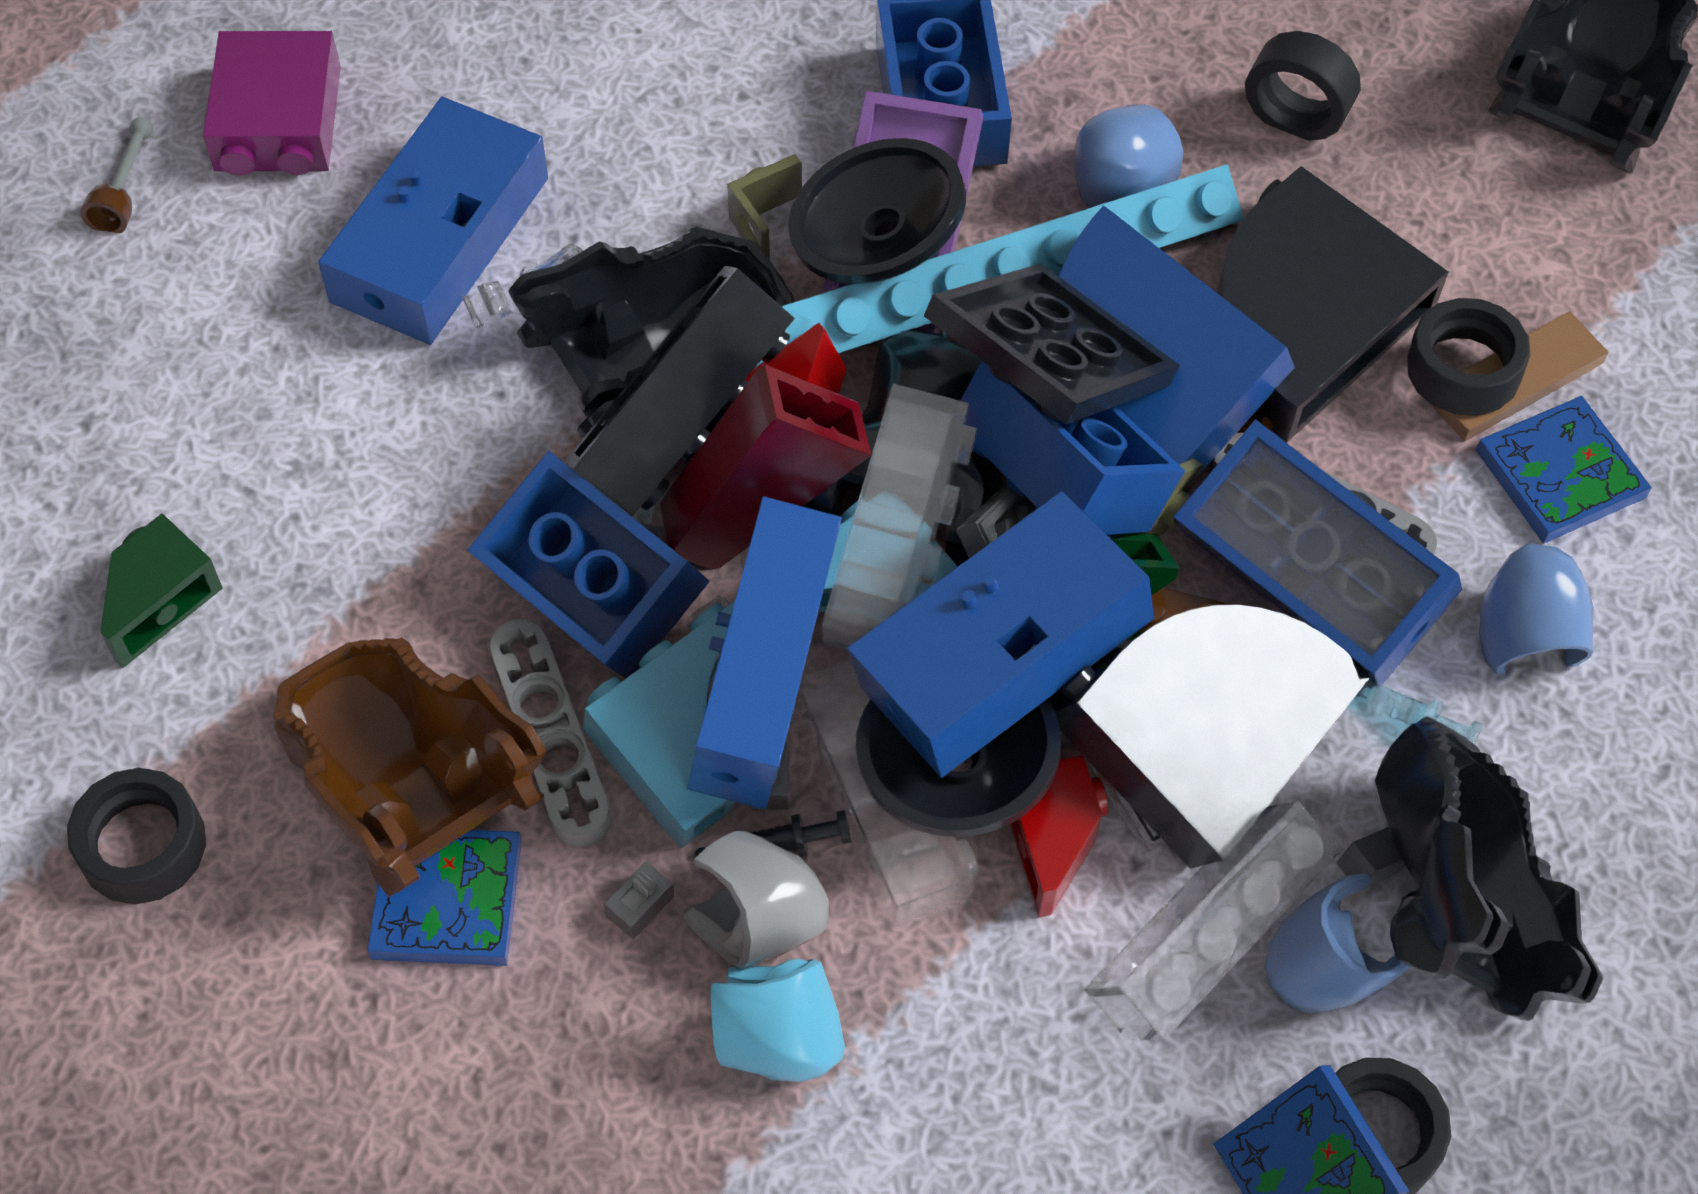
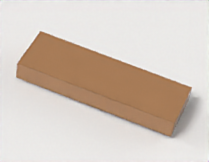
[1431,311,1609,442]

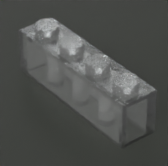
[821,384,977,650]
[796,660,979,930]
[1084,800,1341,1041]

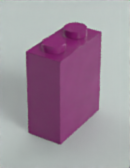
[203,31,341,175]

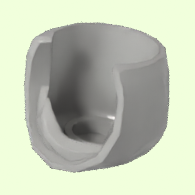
[684,831,829,969]

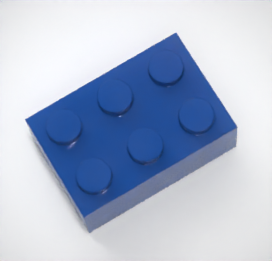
[876,0,1012,167]
[950,361,1185,535]
[467,450,710,679]

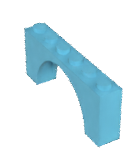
[583,492,958,849]

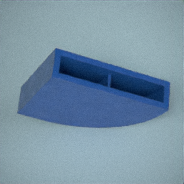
[1059,205,1295,476]

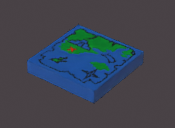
[1476,396,1652,544]
[368,830,522,966]
[1213,1065,1410,1194]

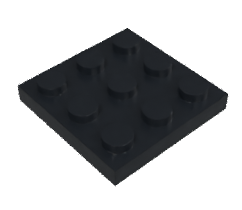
[924,263,1180,425]

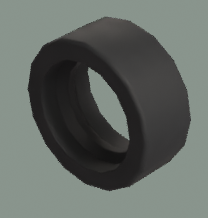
[1244,31,1361,141]
[1407,298,1530,416]
[67,767,206,904]
[1336,1057,1452,1194]

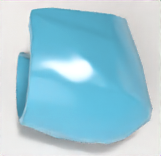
[711,959,845,1082]

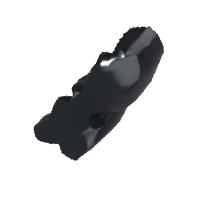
[1487,0,1698,174]
[508,226,794,439]
[804,329,1005,566]
[1375,716,1603,1021]

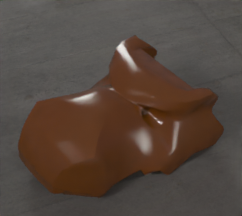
[273,637,546,898]

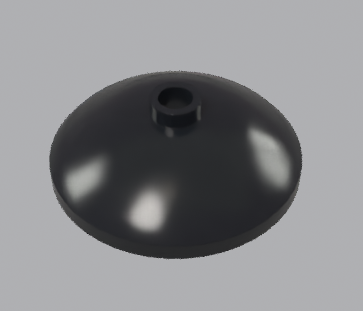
[788,138,966,284]
[856,699,1061,837]

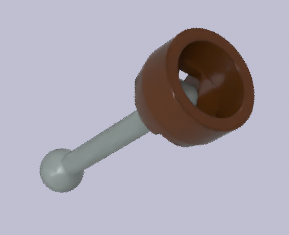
[80,117,153,233]

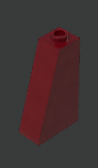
[660,364,871,569]

